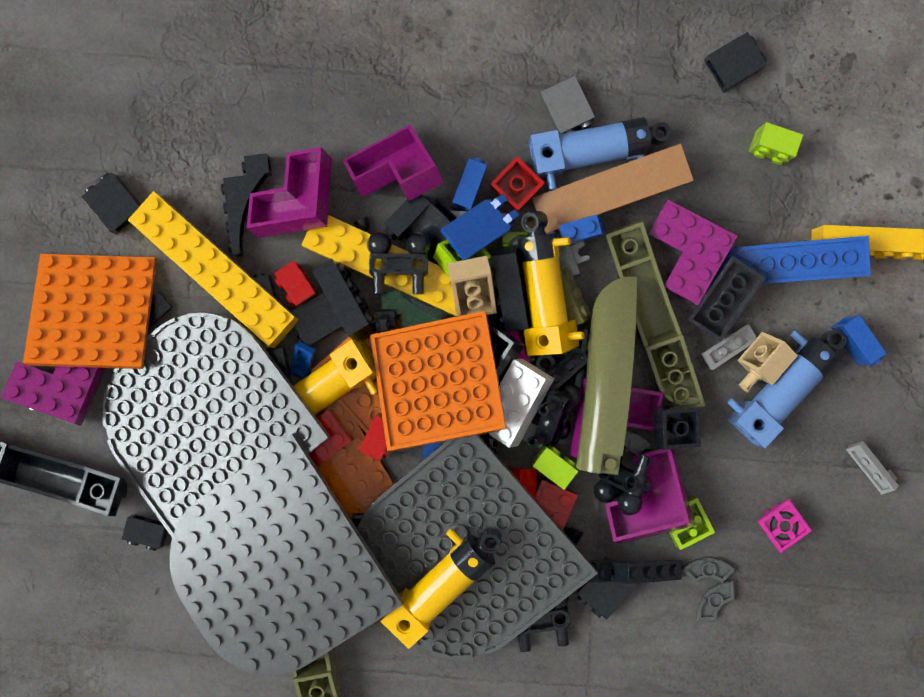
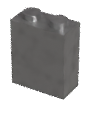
[539,76,595,134]

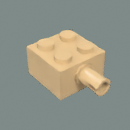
[737,332,798,393]

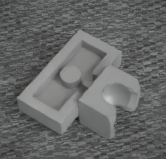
[558,242,590,276]

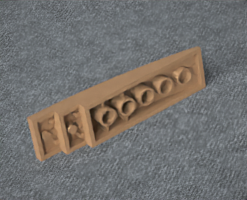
[532,144,694,233]

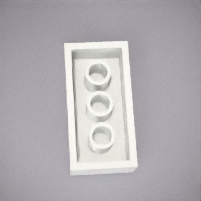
[490,359,554,448]

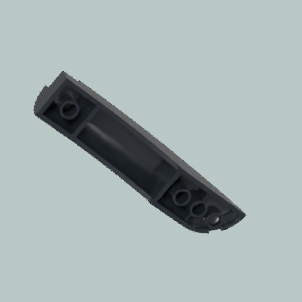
[0,441,127,516]

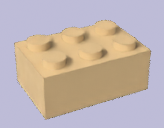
[447,256,497,316]

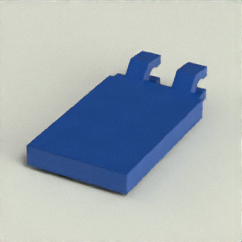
[441,194,519,260]

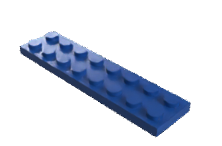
[709,236,871,288]

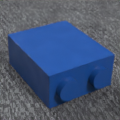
[452,157,487,211]
[559,214,607,246]
[830,315,887,366]

